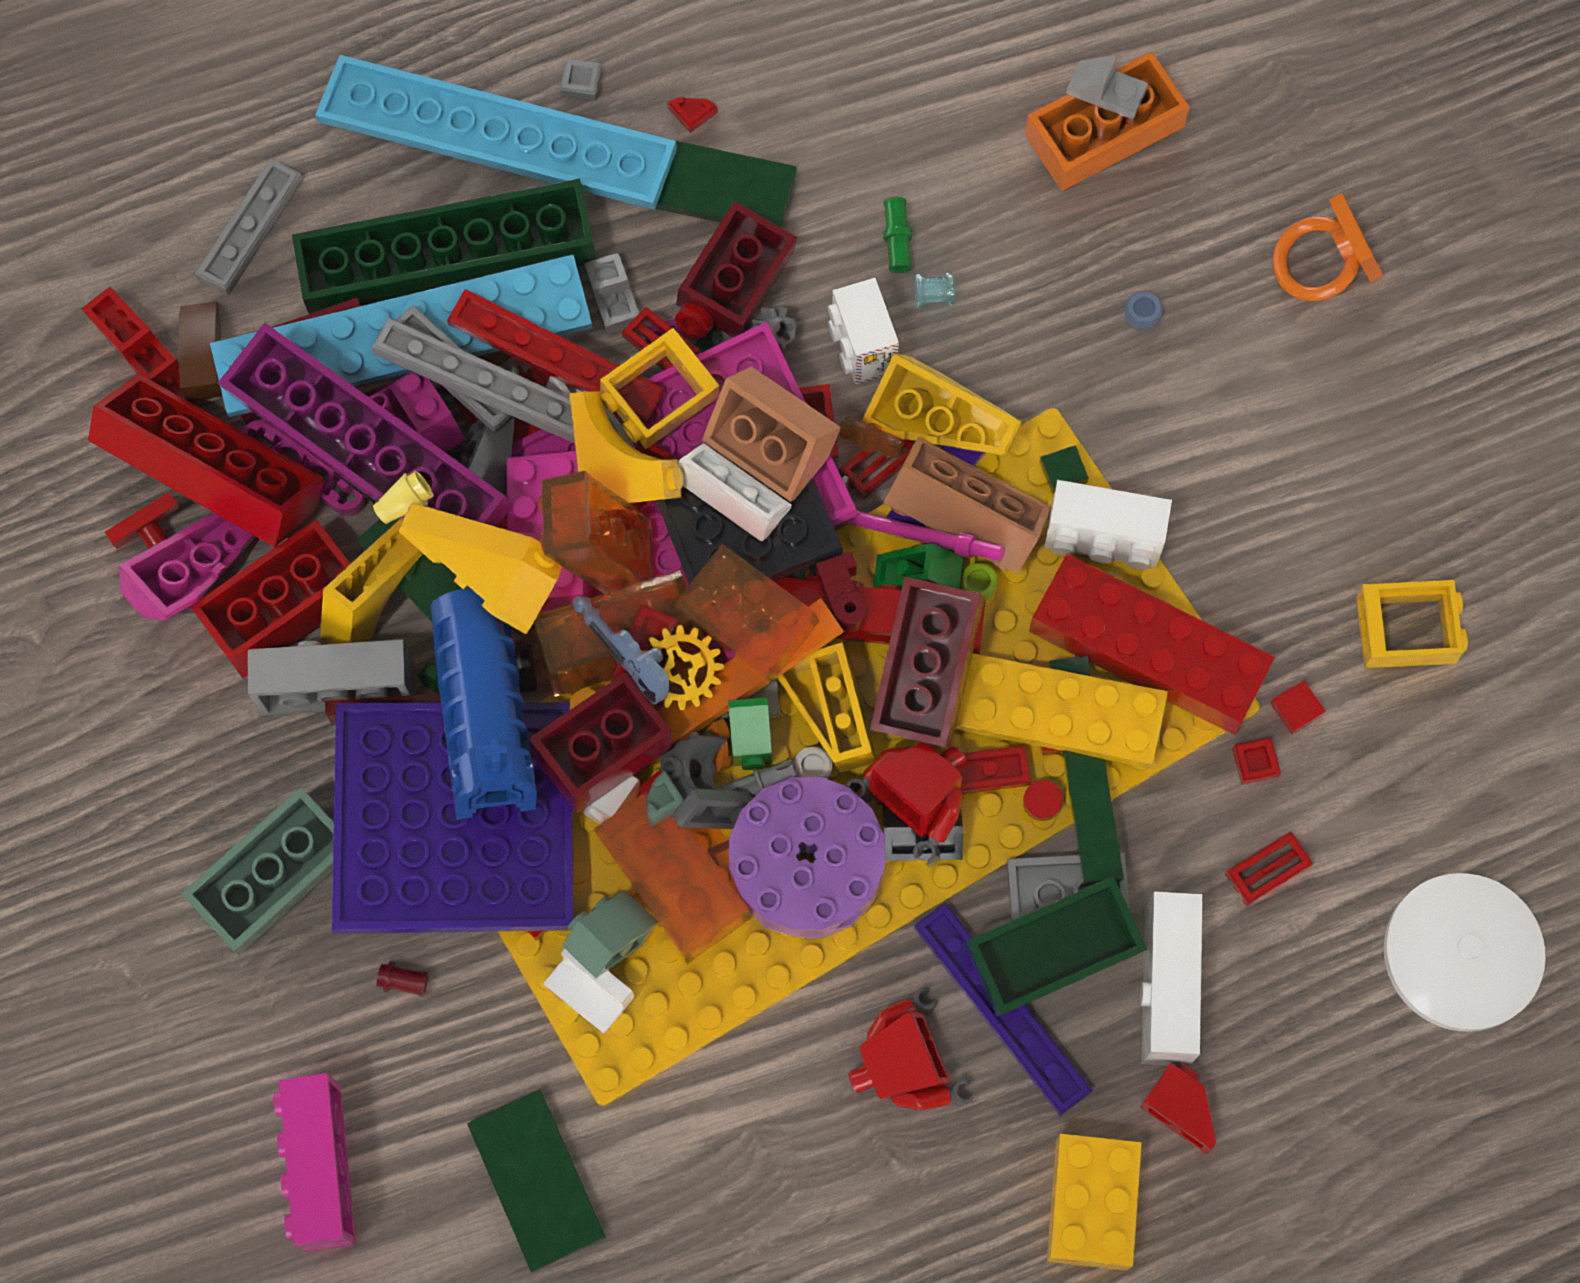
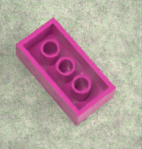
[507,451,594,614]
[273,1073,356,1252]

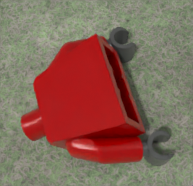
[846,742,966,867]
[848,987,974,1111]

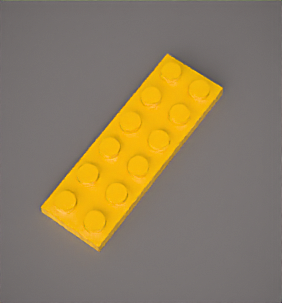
[955,654,1168,769]

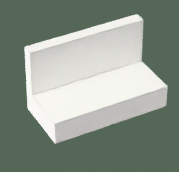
[543,949,635,1034]

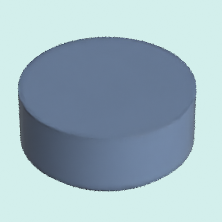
[1124,291,1162,330]

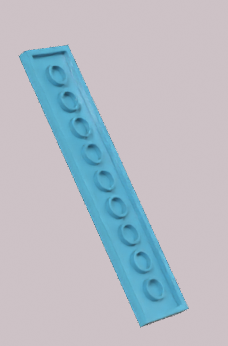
[315,55,677,210]
[210,255,592,417]

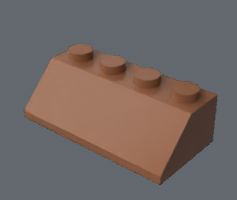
[884,437,1051,574]

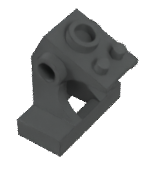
[659,732,753,829]

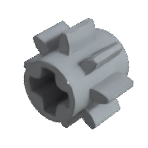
[751,305,796,350]

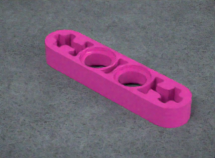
[242,421,366,516]

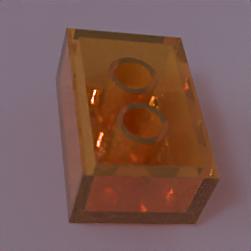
[674,544,819,683]

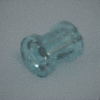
[914,272,954,307]

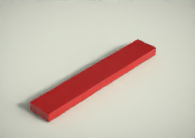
[447,289,665,424]

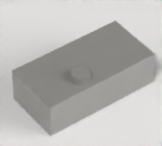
[248,639,415,716]

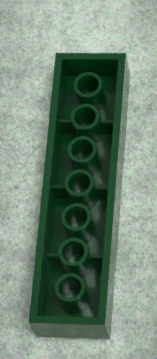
[292,178,596,314]

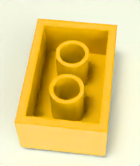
[1047,1134,1142,1271]

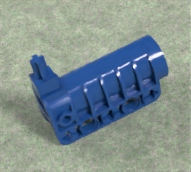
[430,588,537,820]

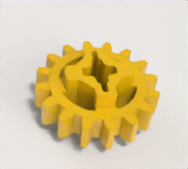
[642,625,724,710]

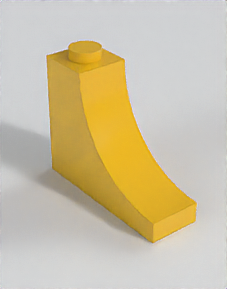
[570,391,683,508]
[320,519,423,644]

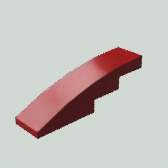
[81,287,204,406]

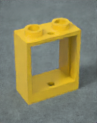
[600,328,719,449]
[1356,580,1468,668]

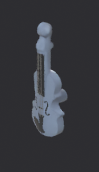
[572,596,669,704]

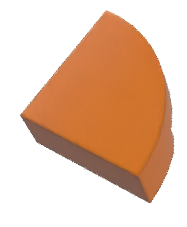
[702,719,732,773]

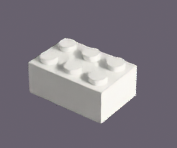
[1044,480,1172,570]

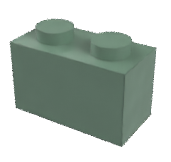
[562,890,658,978]

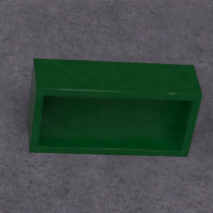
[964,876,1147,1017]

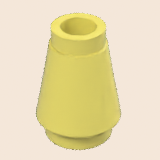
[373,471,434,524]

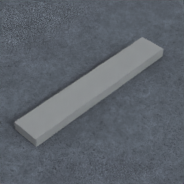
[372,318,575,444]

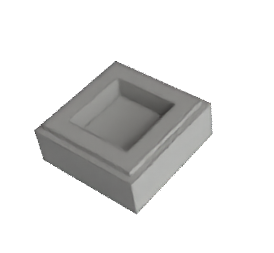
[560,59,602,101]

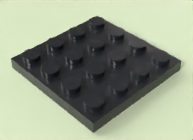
[656,448,843,612]

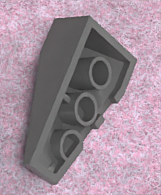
[455,366,519,495]

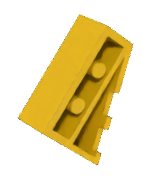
[778,642,876,772]

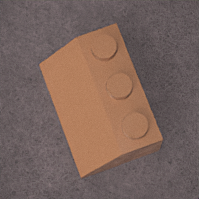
[702,367,841,502]

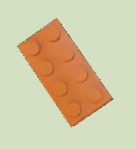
[1025,51,1190,191]

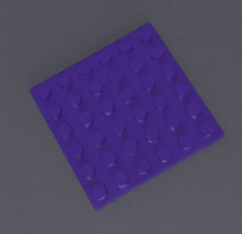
[332,702,573,934]

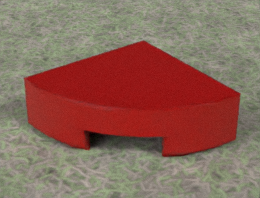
[667,96,718,133]

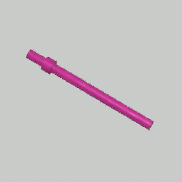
[842,511,1005,561]

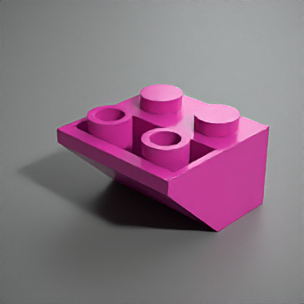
[369,372,465,452]

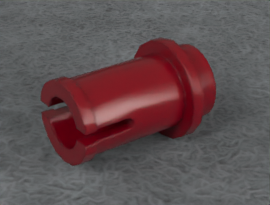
[376,961,429,997]

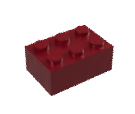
[676,201,798,338]
[529,672,673,814]

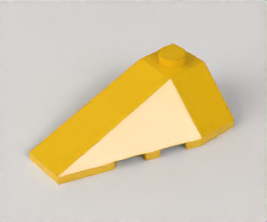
[862,354,1022,455]
[398,503,566,634]

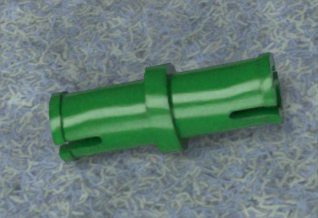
[883,197,912,273]

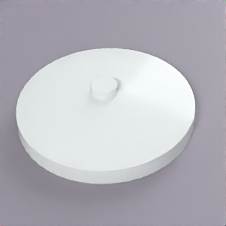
[1384,873,1545,1032]

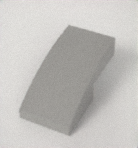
[584,253,639,335]

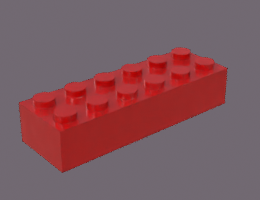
[88,374,325,547]
[1029,554,1275,735]

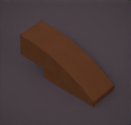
[178,301,222,401]

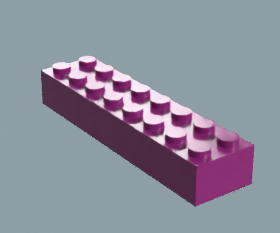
[218,322,513,527]

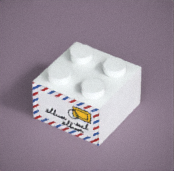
[828,278,899,385]

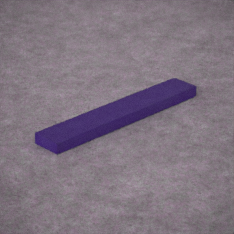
[914,903,1093,1117]

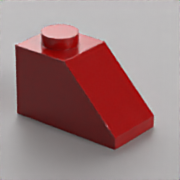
[1140,1063,1216,1155]

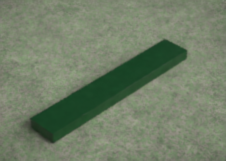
[1049,656,1124,886]

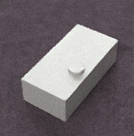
[1140,892,1202,1067]

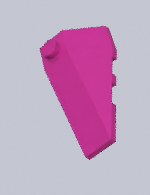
[119,513,256,620]

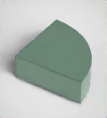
[646,771,684,826]

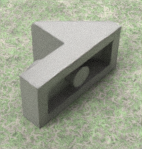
[1066,56,1148,120]

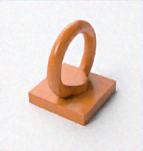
[1272,193,1384,302]

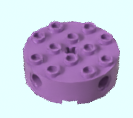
[729,777,885,939]

